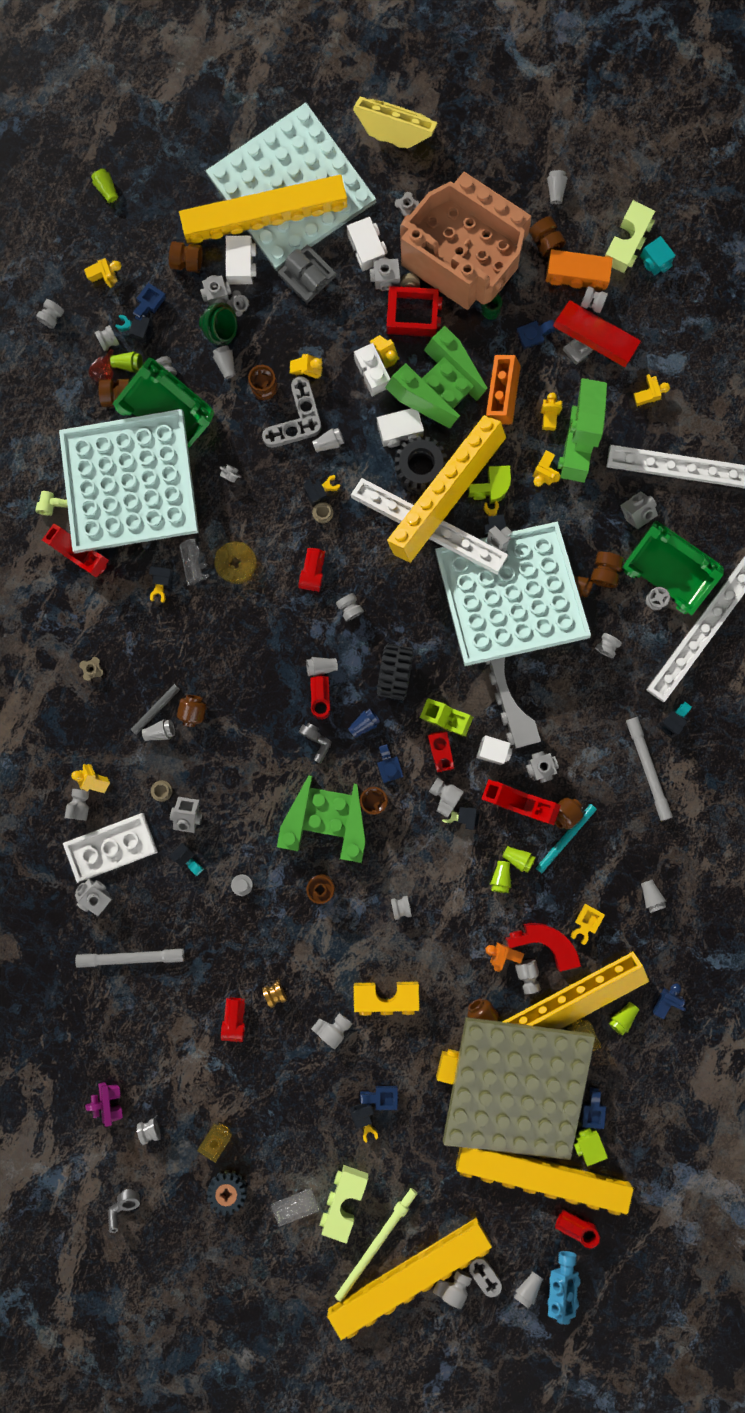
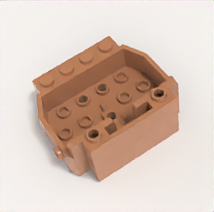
[400,172,531,310]

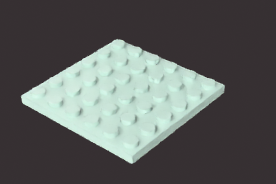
[206,103,376,271]
[59,409,199,553]
[435,522,591,666]

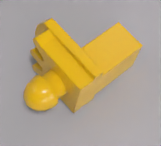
[84,258,121,288]
[370,335,400,368]
[290,354,323,379]
[634,374,670,406]
[541,393,562,431]
[532,450,560,487]
[71,764,110,793]

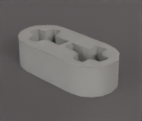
[469,1256,502,1297]

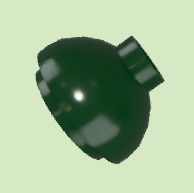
[199,302,237,346]

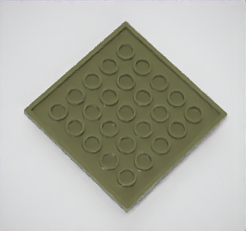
[443,1017,595,1160]

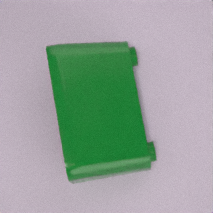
[113,358,214,449]
[622,521,724,615]

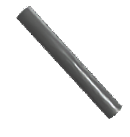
[131,684,181,735]

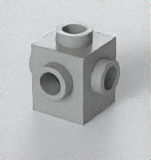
[370,258,400,291]
[200,275,232,306]
[620,492,658,529]
[526,751,559,783]
[170,797,202,833]
[75,878,112,916]

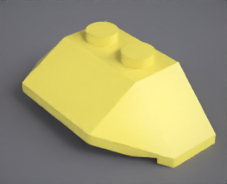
[353,97,437,149]

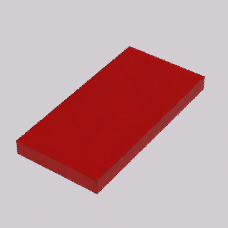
[553,300,641,367]

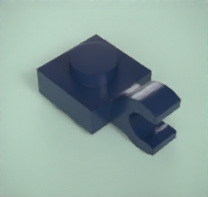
[133,283,166,321]
[517,320,555,350]
[377,744,403,783]
[360,1086,398,1110]
[581,1087,606,1129]

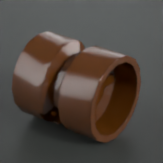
[529,216,566,258]
[169,241,203,273]
[248,365,277,400]
[99,379,130,407]
[590,551,624,588]
[360,787,388,815]
[306,874,335,904]

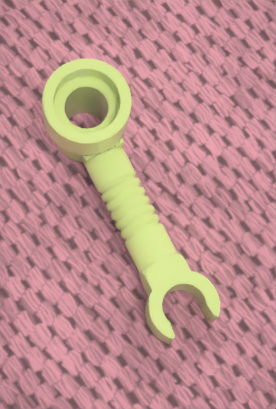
[35,491,68,516]

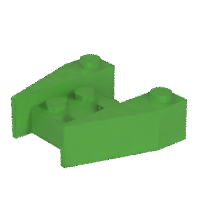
[385,326,487,428]
[557,378,607,482]
[277,776,365,863]

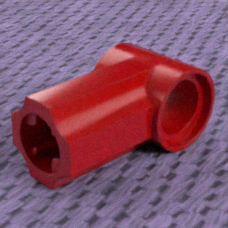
[299,548,325,592]
[310,676,331,720]
[221,997,245,1042]
[555,1210,600,1248]

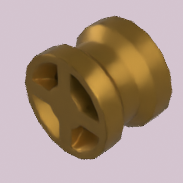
[262,981,287,1008]

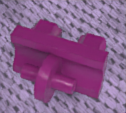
[85,1082,123,1127]

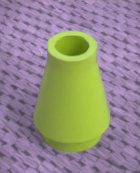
[91,169,118,203]
[110,351,143,373]
[502,846,536,873]
[490,861,511,893]
[609,1002,639,1035]

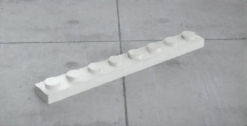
[607,445,745,488]
[351,478,508,575]
[646,557,745,702]

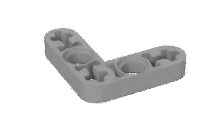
[262,377,321,448]

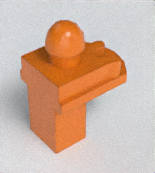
[485,943,524,972]

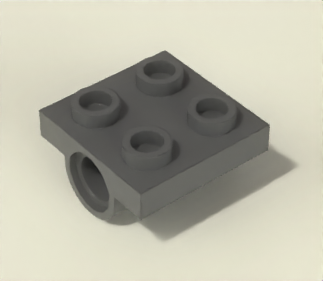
[278,244,336,304]

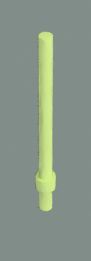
[335,1188,418,1302]

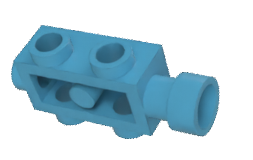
[548,1251,580,1324]

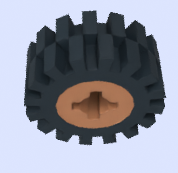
[207,1170,248,1215]

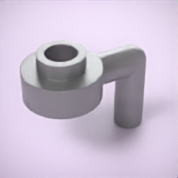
[299,723,331,764]
[108,1189,140,1233]

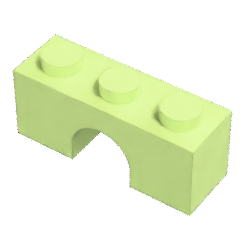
[605,201,655,273]
[319,1165,368,1243]

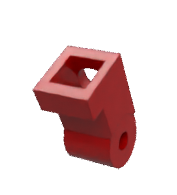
[427,730,454,773]

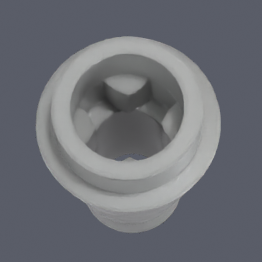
[547,170,568,204]
[213,346,236,379]
[312,428,345,453]
[306,657,338,677]
[142,719,175,741]
[641,880,666,913]
[514,1271,544,1308]

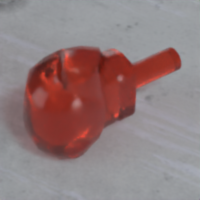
[88,349,114,382]

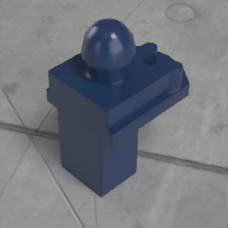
[653,983,687,1019]

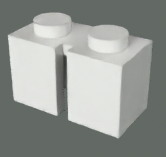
[347,217,387,271]
[226,236,256,284]
[354,343,390,396]
[377,408,424,448]
[476,736,512,765]

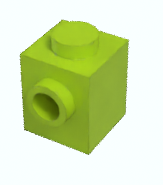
[574,1128,608,1166]

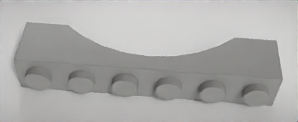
[485,657,541,749]

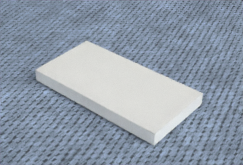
[63,813,158,883]

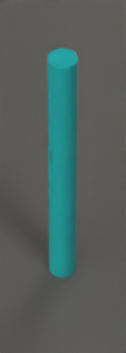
[536,804,597,873]

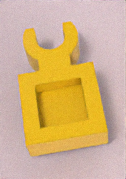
[571,904,605,945]

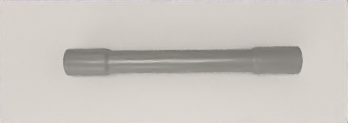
[626,717,673,821]
[75,949,184,968]

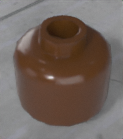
[177,694,206,727]
[555,798,583,829]
[467,999,499,1021]

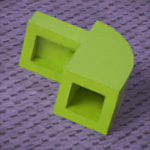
[468,465,511,504]
[420,698,473,737]

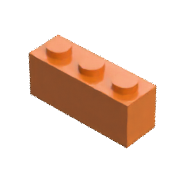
[545,249,613,291]
[486,355,521,425]

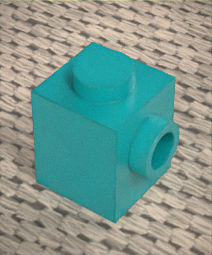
[640,236,676,275]

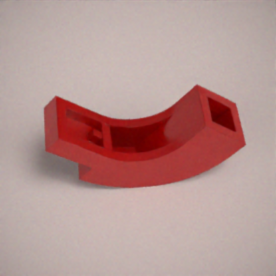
[42,524,109,578]
[482,780,561,825]
[505,923,581,972]

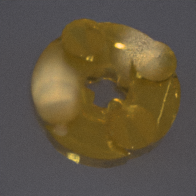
[215,542,257,584]

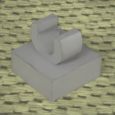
[563,339,593,365]
[487,526,513,553]

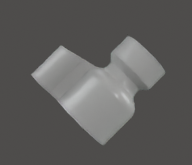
[429,778,464,818]
[65,789,89,821]
[515,959,541,994]
[311,1013,352,1049]
[433,1269,473,1309]

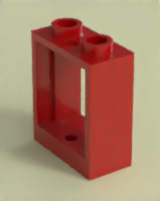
[386,286,442,337]

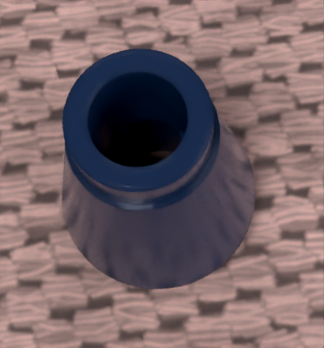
[348,709,380,738]

